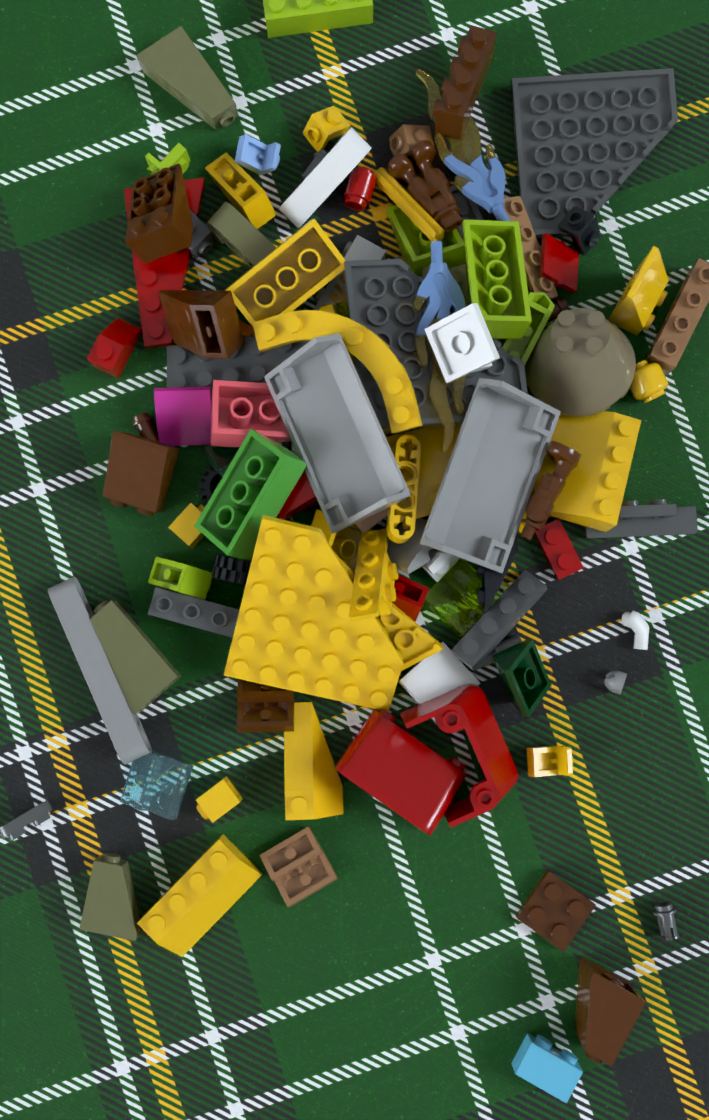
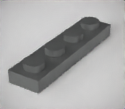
[451,570,547,671]

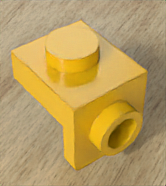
[303,106,351,152]
[527,745,573,777]

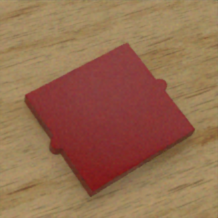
[540,233,579,294]

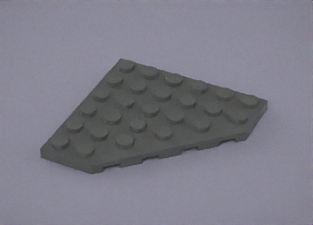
[511,68,678,238]
[344,259,528,429]

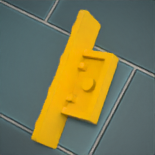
[349,528,398,621]

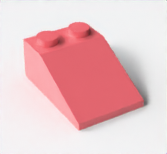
[210,380,292,447]

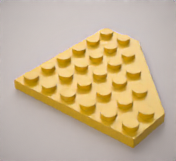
[224,515,403,712]

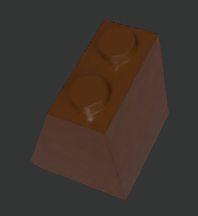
[103,431,180,516]
[574,956,646,1066]

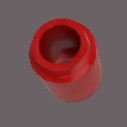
[344,167,377,211]

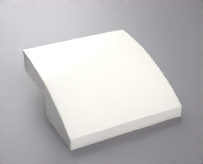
[398,642,480,724]

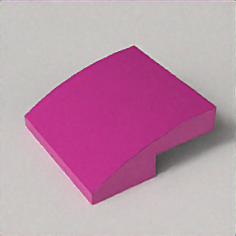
[154,387,212,446]

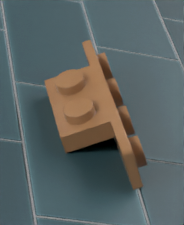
[504,196,558,300]

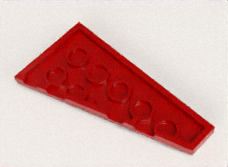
[124,178,205,349]

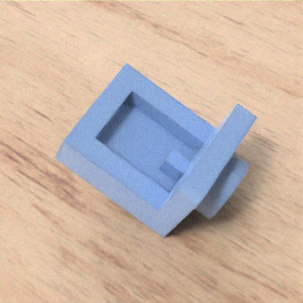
[235,134,281,175]

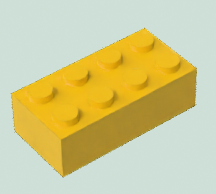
[225,219,346,327]

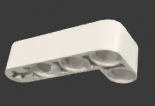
[279,127,371,228]

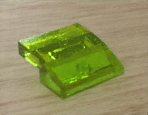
[424,558,501,638]

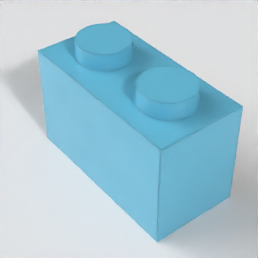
[511,1033,583,1103]

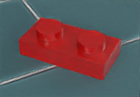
[534,519,584,581]

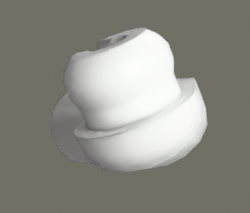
[621,611,649,650]

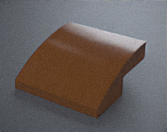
[237,679,294,733]

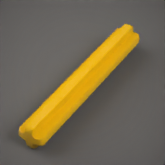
[373,167,444,242]

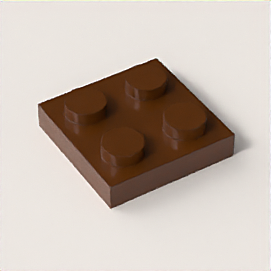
[515,869,596,952]

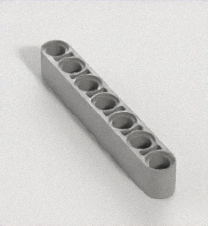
[48,577,152,765]

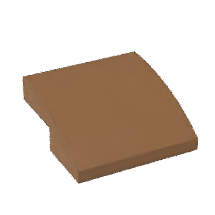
[259,827,339,907]

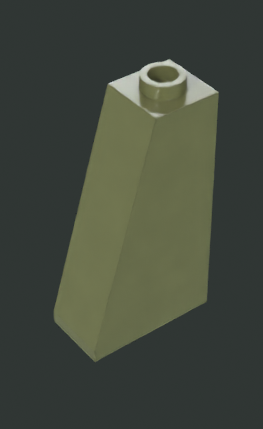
[136,26,238,130]
[90,600,182,715]

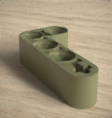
[205,202,276,268]

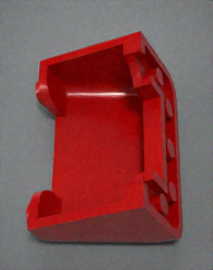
[336,708,467,835]

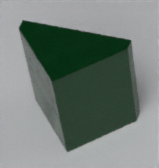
[492,638,552,718]

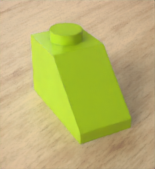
[148,557,212,600]

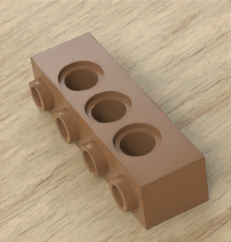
[644,258,709,376]

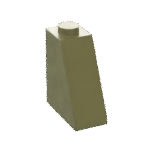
[79,853,142,941]

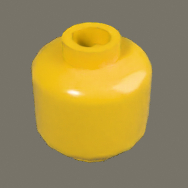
[630,360,668,403]

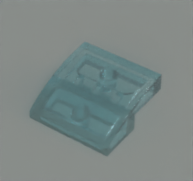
[120,751,193,820]

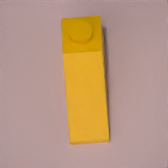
[205,152,277,229]

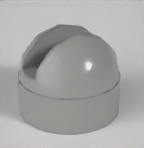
[604,670,627,695]

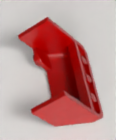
[400,684,518,828]

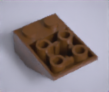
[125,163,193,264]
[159,290,245,359]

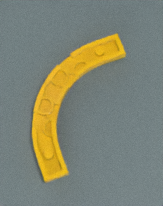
[252,310,422,433]

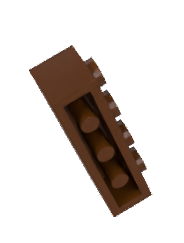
[432,25,497,140]

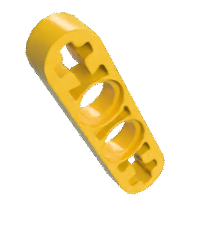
[386,435,421,544]

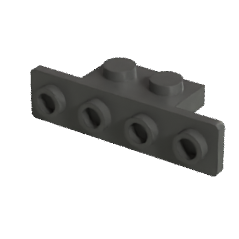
[585,499,698,539]

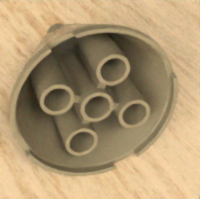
[524,308,636,417]

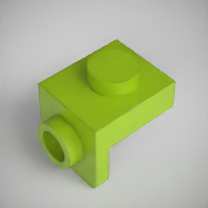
[145,143,190,174]

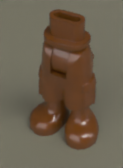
[387,140,463,234]
[520,441,581,541]

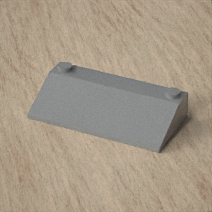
[264,333,411,534]
[420,378,561,573]

